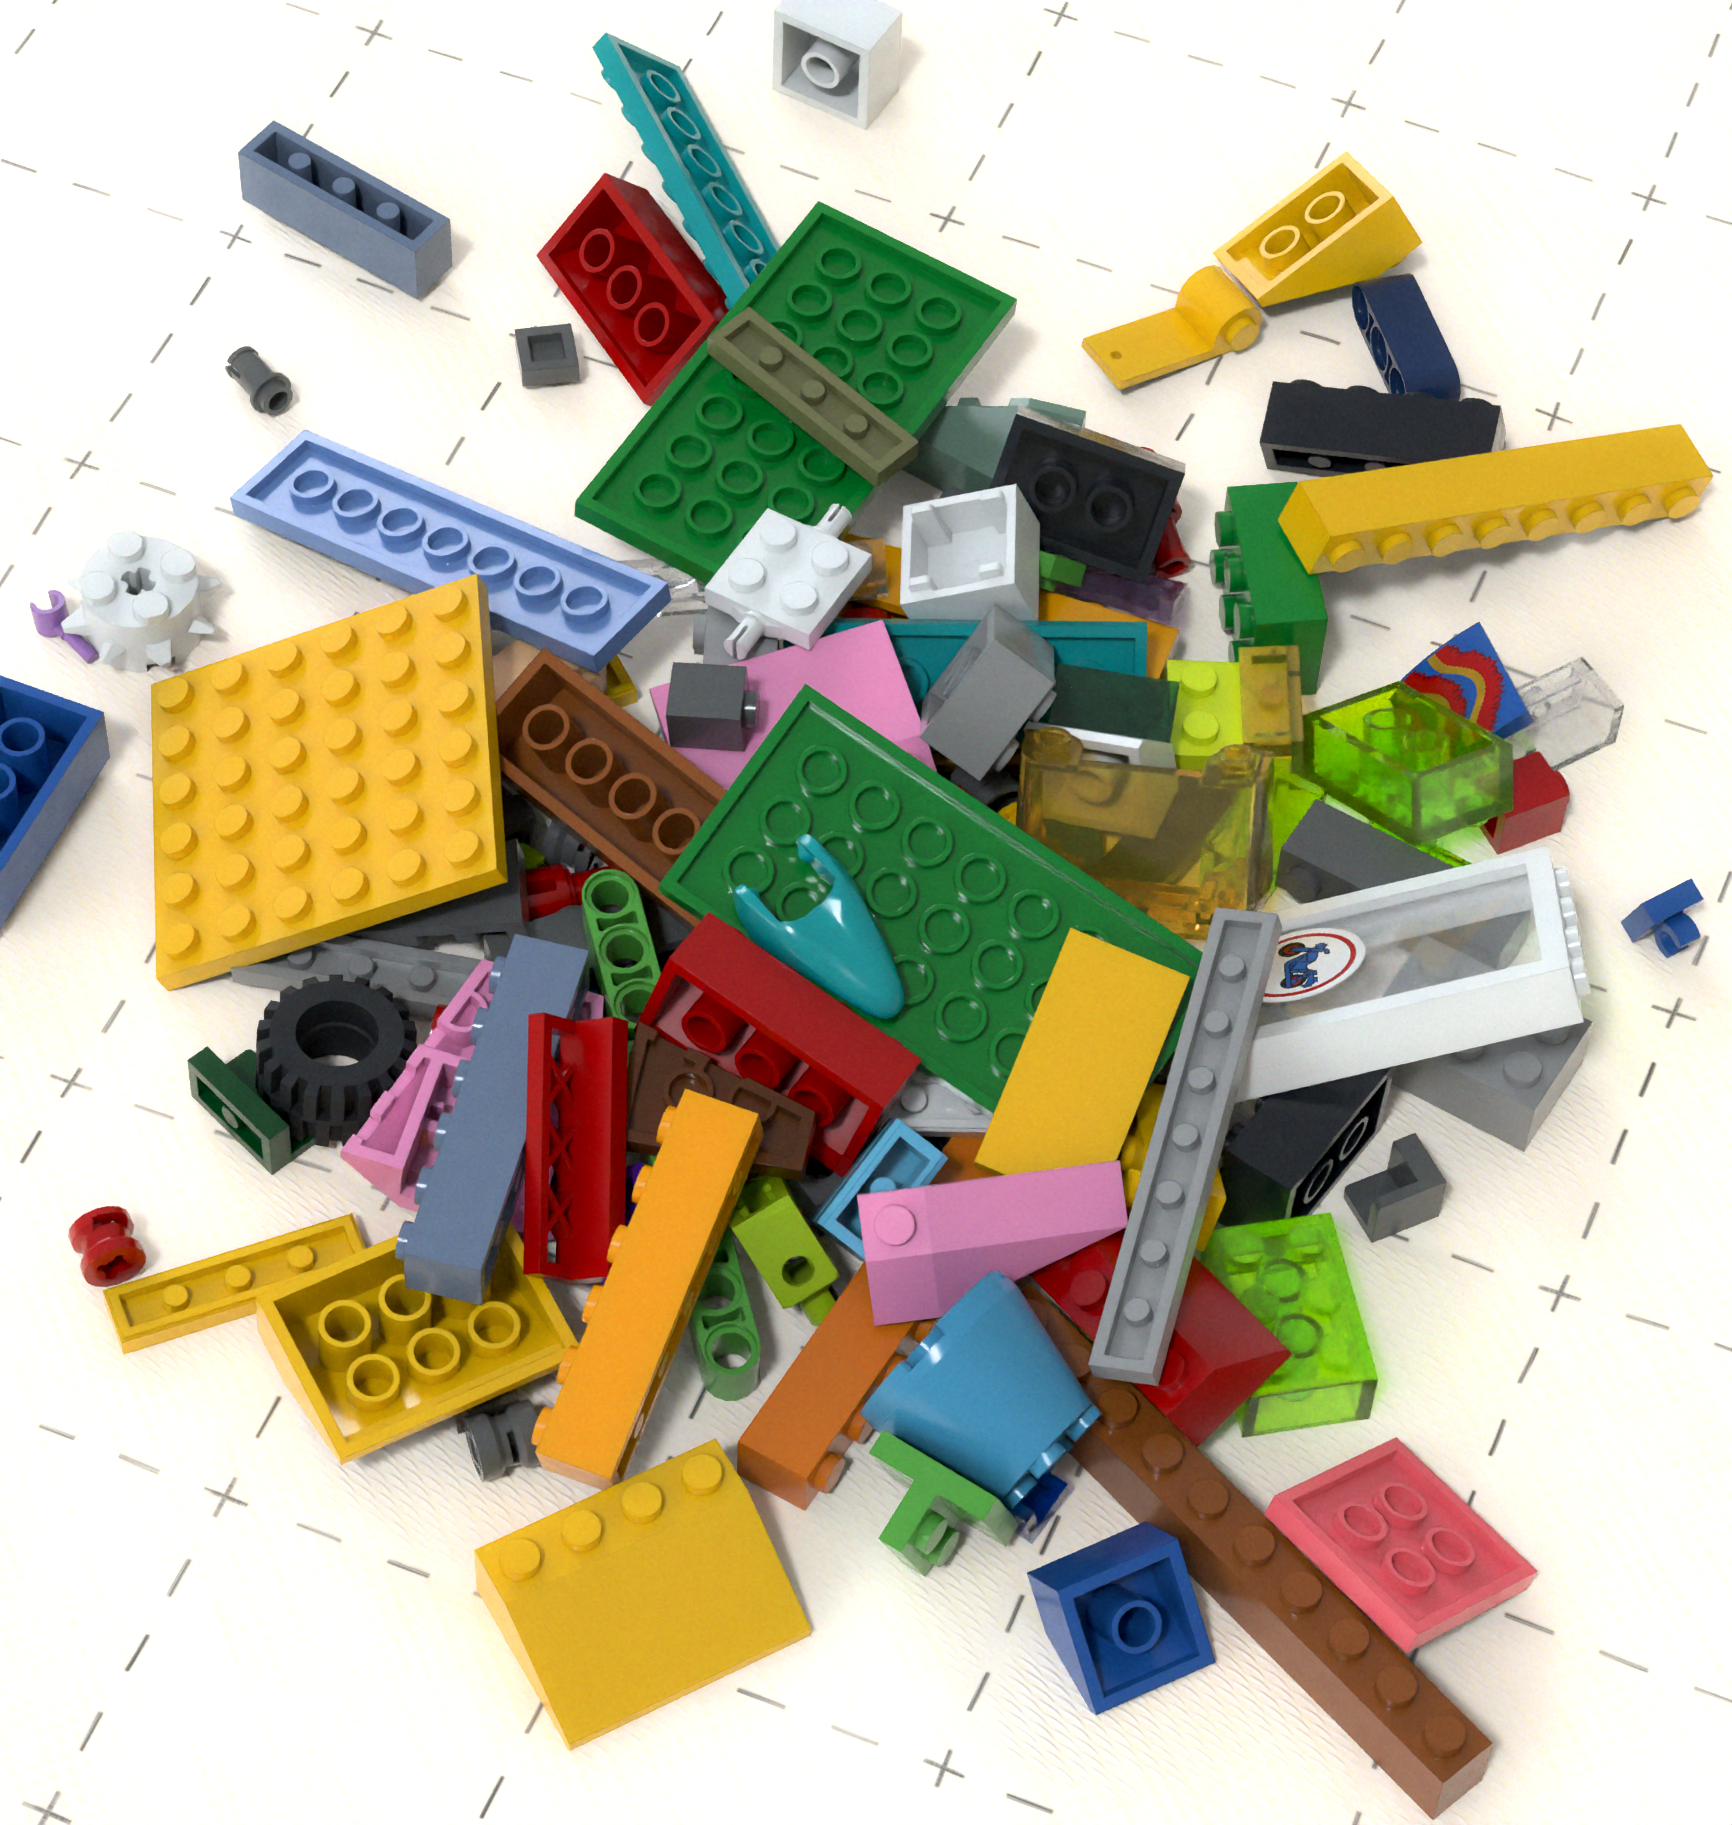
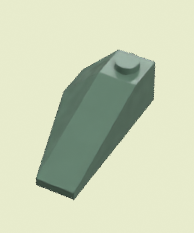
[902,398,1087,493]

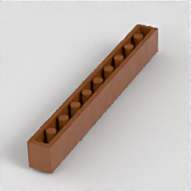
[1021,1284,1493,1820]

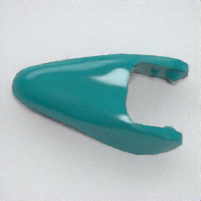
[733,833,904,1019]

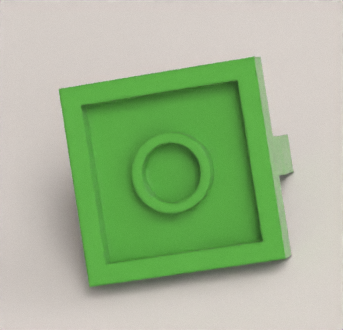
[869,1430,1019,1577]

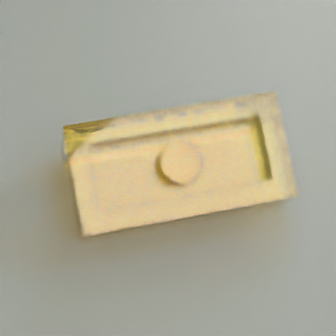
[1238,645,1304,786]

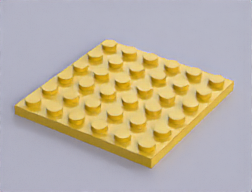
[151,574,508,991]

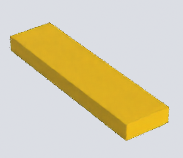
[102,1213,366,1355]

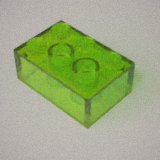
[1302,681,1513,847]
[1199,1212,1378,1438]

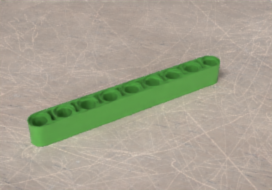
[582,869,761,1401]

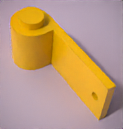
[1081,265,1262,390]

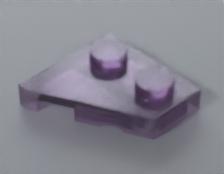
[1061,559,1188,625]

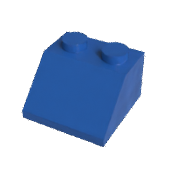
[1027,1521,1216,1715]

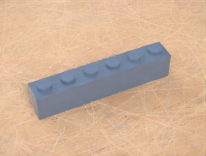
[395,934,589,1305]

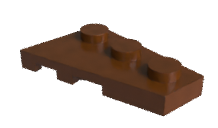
[626,1021,817,1181]

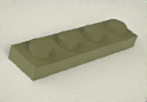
[707,307,920,488]

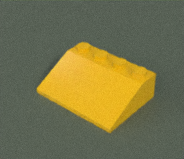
[256,1221,579,1465]
[474,1438,811,1751]

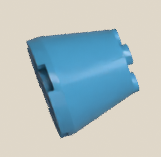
[860,1270,1102,1512]

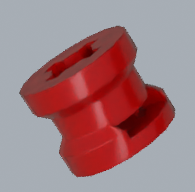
[68,1206,146,1287]

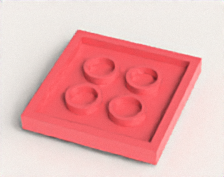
[1264,1437,1538,1653]

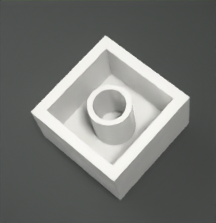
[772,0,903,130]

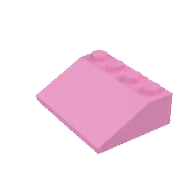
[649,619,937,790]

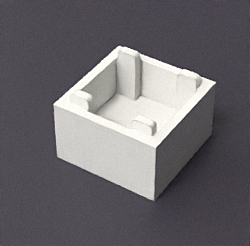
[900,484,1040,621]

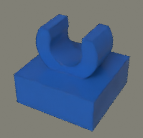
[1621,878,1704,958]

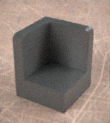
[1343,1133,1446,1243]

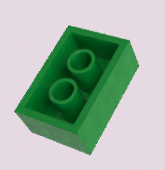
[1209,482,1328,696]

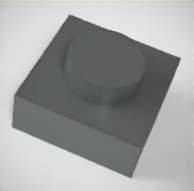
[514,323,579,387]

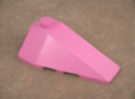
[857,1160,1128,1326]

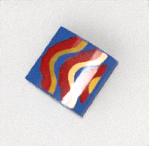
[1386,622,1535,792]

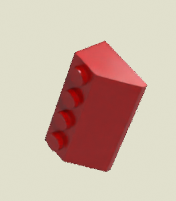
[536,173,729,406]
[633,912,922,1178]
[1029,1228,1292,1447]

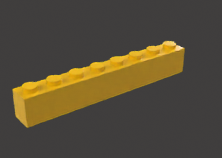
[1277,424,1714,575]

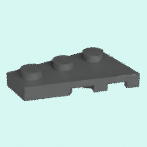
[345,838,531,946]

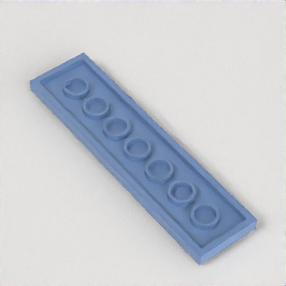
[230,430,671,674]

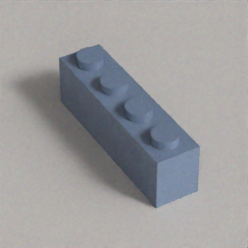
[238,120,453,299]

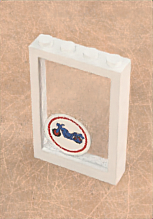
[1182,846,1591,1103]

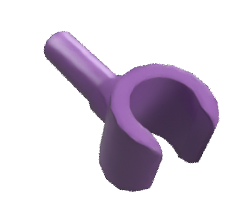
[30,590,99,664]

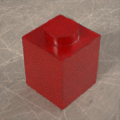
[1468,751,1570,855]

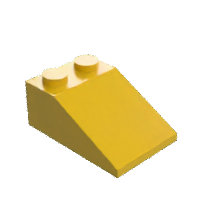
[1213,151,1423,307]

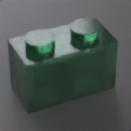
[1045,662,1180,743]

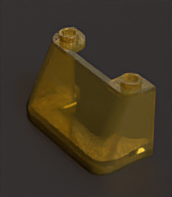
[1015,727,1274,941]

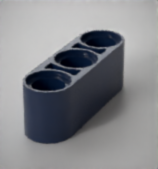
[1352,273,1461,401]

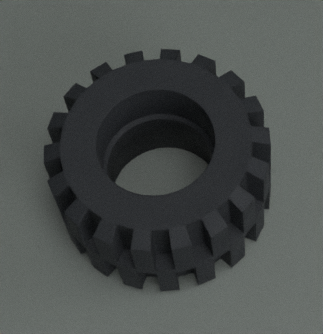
[255,974,417,1147]

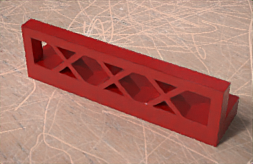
[523,1012,628,1285]

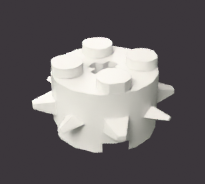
[61,530,222,673]

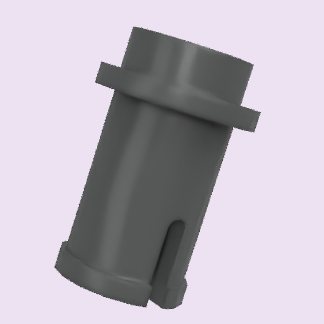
[225,346,293,415]

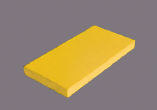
[973,928,1190,1176]

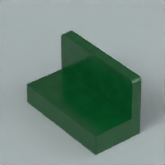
[187,1046,315,1175]

